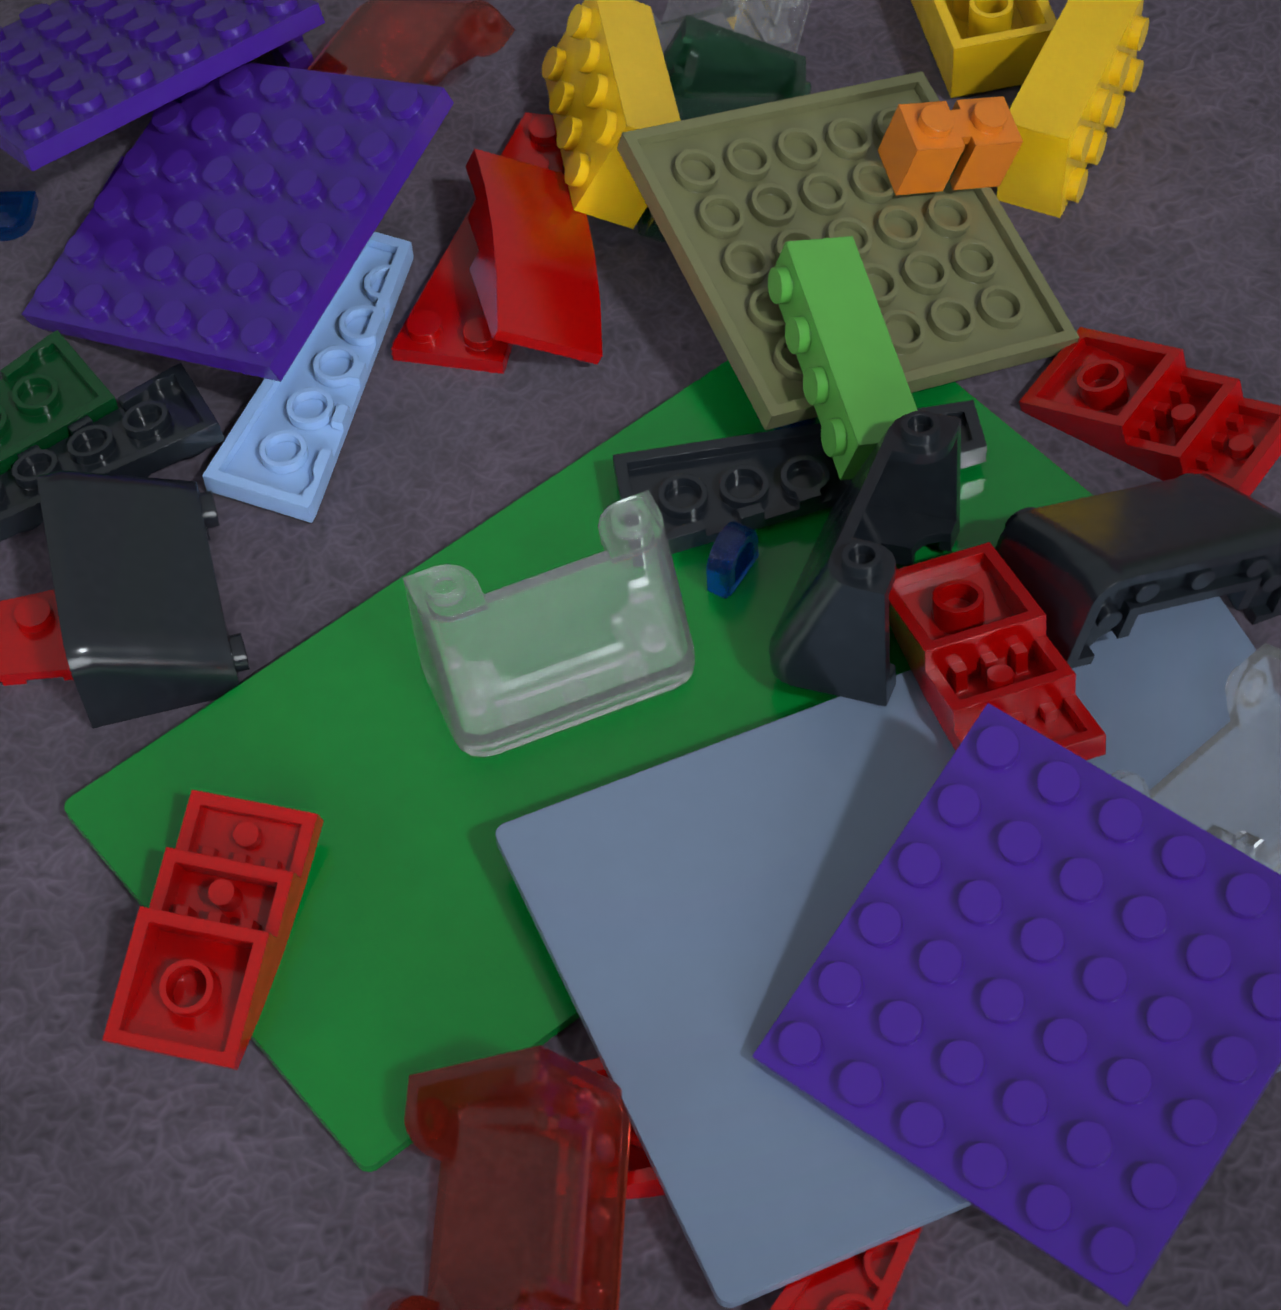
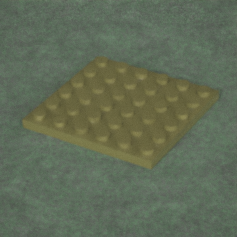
[617,71,1080,430]

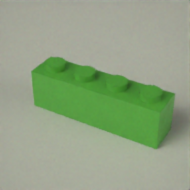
[768,236,918,480]

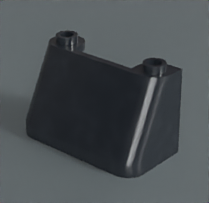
[769,410,961,706]
[37,470,250,728]
[995,473,1281,668]

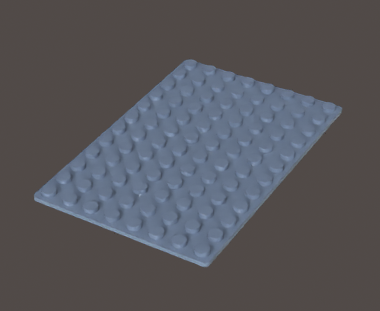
[496,596,1281,1308]

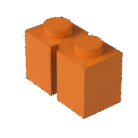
[878,96,1023,196]

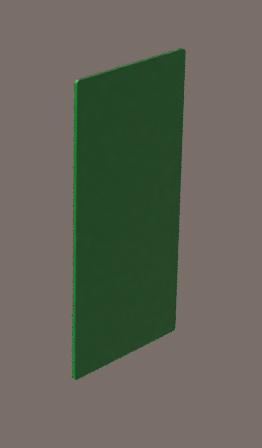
[64,360,1094,1172]

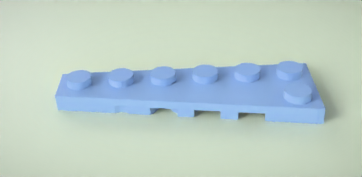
[202,232,414,523]

